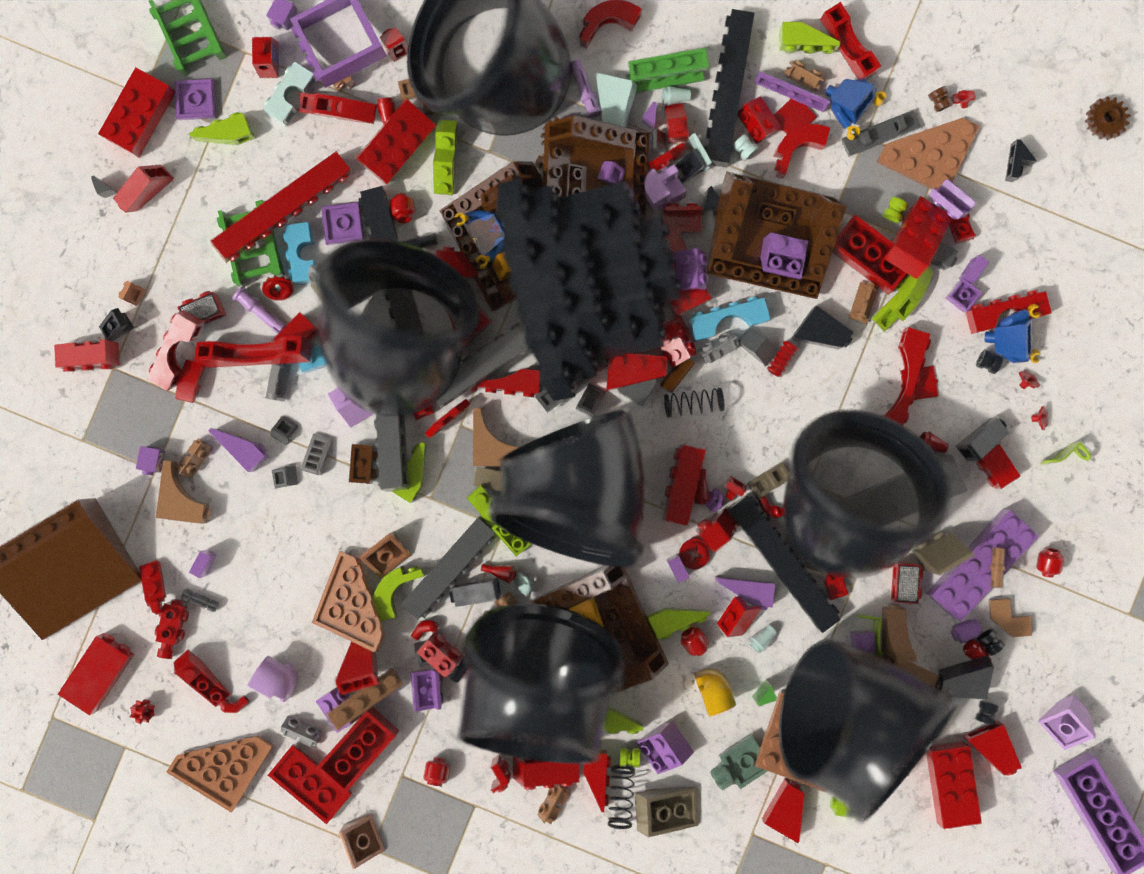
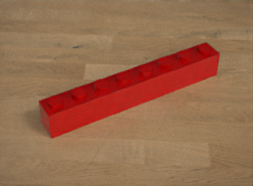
[210,151,351,263]

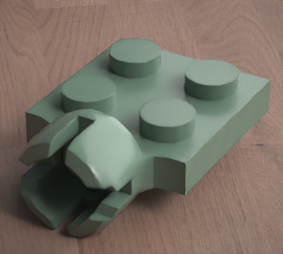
[710,734,768,790]

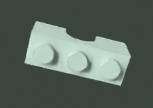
[263,61,317,127]

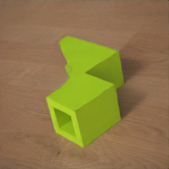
[433,119,458,195]

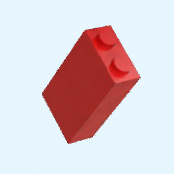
[57,633,135,716]

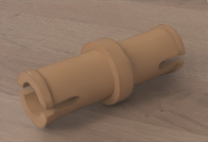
[989,548,1006,588]

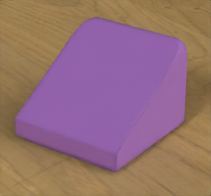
[642,101,657,130]
[598,161,626,185]

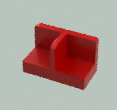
[717,596,761,638]

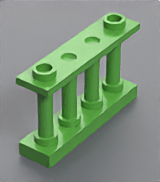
[149,0,227,76]
[626,48,709,93]
[217,200,285,287]

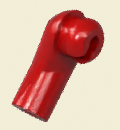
[757,496,783,518]
[411,619,439,641]
[219,695,250,713]

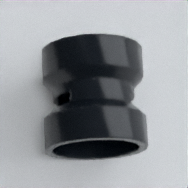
[976,349,1003,374]
[977,629,1005,656]
[975,700,999,725]

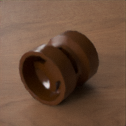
[928,86,954,113]

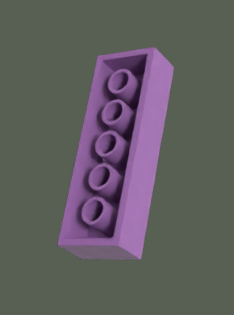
[926,509,1039,622]
[1053,752,1144,874]

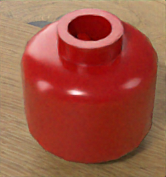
[390,193,416,223]
[1036,548,1064,578]
[680,627,709,656]
[423,757,450,787]

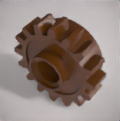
[1085,96,1130,140]

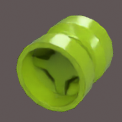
[882,197,909,223]
[620,747,640,768]

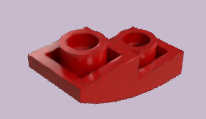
[945,209,975,244]
[175,359,206,403]

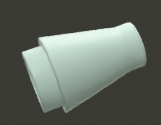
[661,86,691,106]
[748,625,777,653]

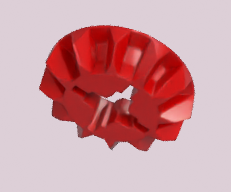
[262,275,294,301]
[679,539,710,570]

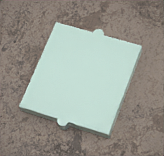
[687,133,712,172]

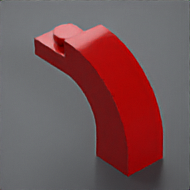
[579,0,642,49]
[773,124,831,179]

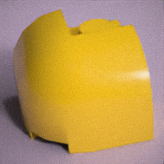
[694,669,737,717]

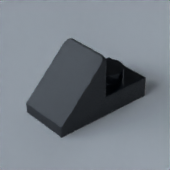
[1005,139,1037,182]
[675,148,707,184]
[701,186,719,220]
[99,308,134,341]

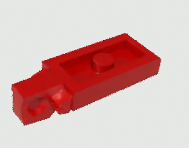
[139,560,167,615]

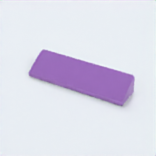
[754,71,830,112]

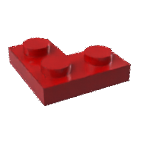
[648,142,686,171]

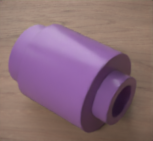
[951,619,982,644]

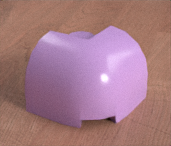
[645,165,686,212]
[247,656,298,702]

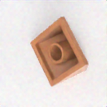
[359,532,411,578]
[339,815,385,869]

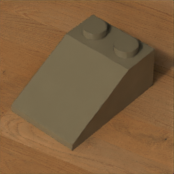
[912,531,975,576]
[635,787,698,837]

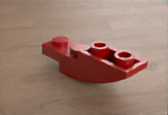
[298,92,377,124]

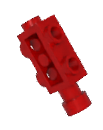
[155,599,189,659]

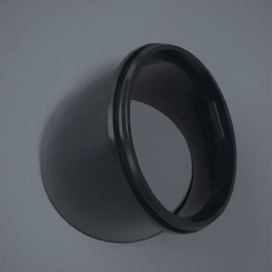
[407,0,571,136]
[316,239,479,416]
[489,409,645,567]
[783,410,950,579]
[457,603,625,764]
[779,640,960,825]

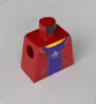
[252,37,279,78]

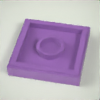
[174,79,216,120]
[321,202,364,245]

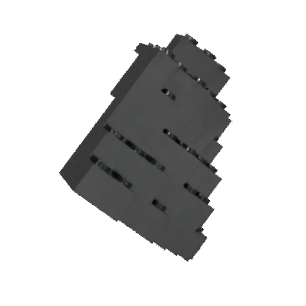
[496,178,682,401]

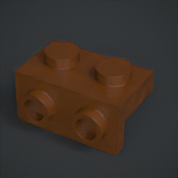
[349,444,378,484]

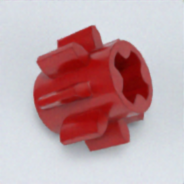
[130,699,155,724]

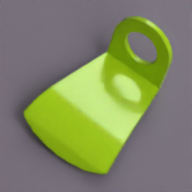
[1041,442,1091,465]
[857,615,884,658]

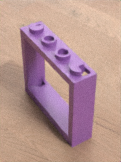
[290,0,387,88]

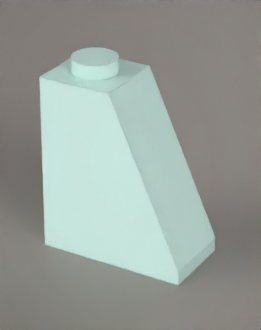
[596,73,638,128]

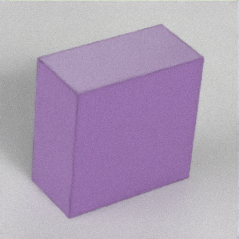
[958,255,989,284]
[945,278,982,313]
[189,550,217,578]
[666,554,690,583]

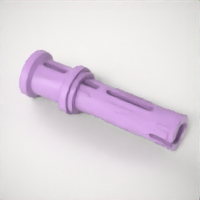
[571,59,602,119]
[232,286,286,334]

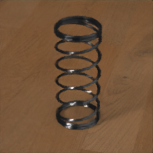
[664,387,725,418]
[607,765,635,830]

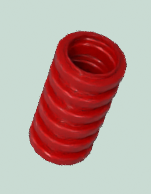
[767,341,798,377]

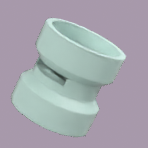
[732,133,758,161]

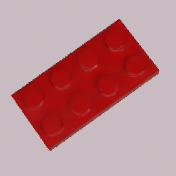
[268,744,352,825]

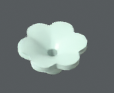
[515,573,534,597]

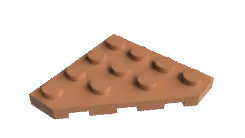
[876,118,980,190]
[312,551,385,653]
[754,692,827,793]
[166,735,274,813]

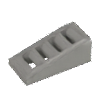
[300,433,332,475]

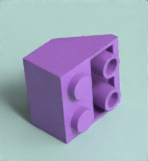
[760,233,808,279]
[636,720,694,774]

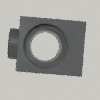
[931,241,958,270]

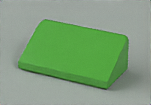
[752,680,777,706]

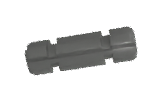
[181,589,219,612]

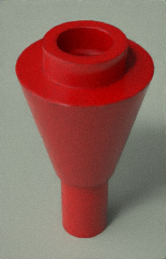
[694,469,711,505]
[481,564,517,584]

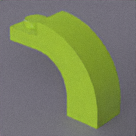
[373,566,425,622]

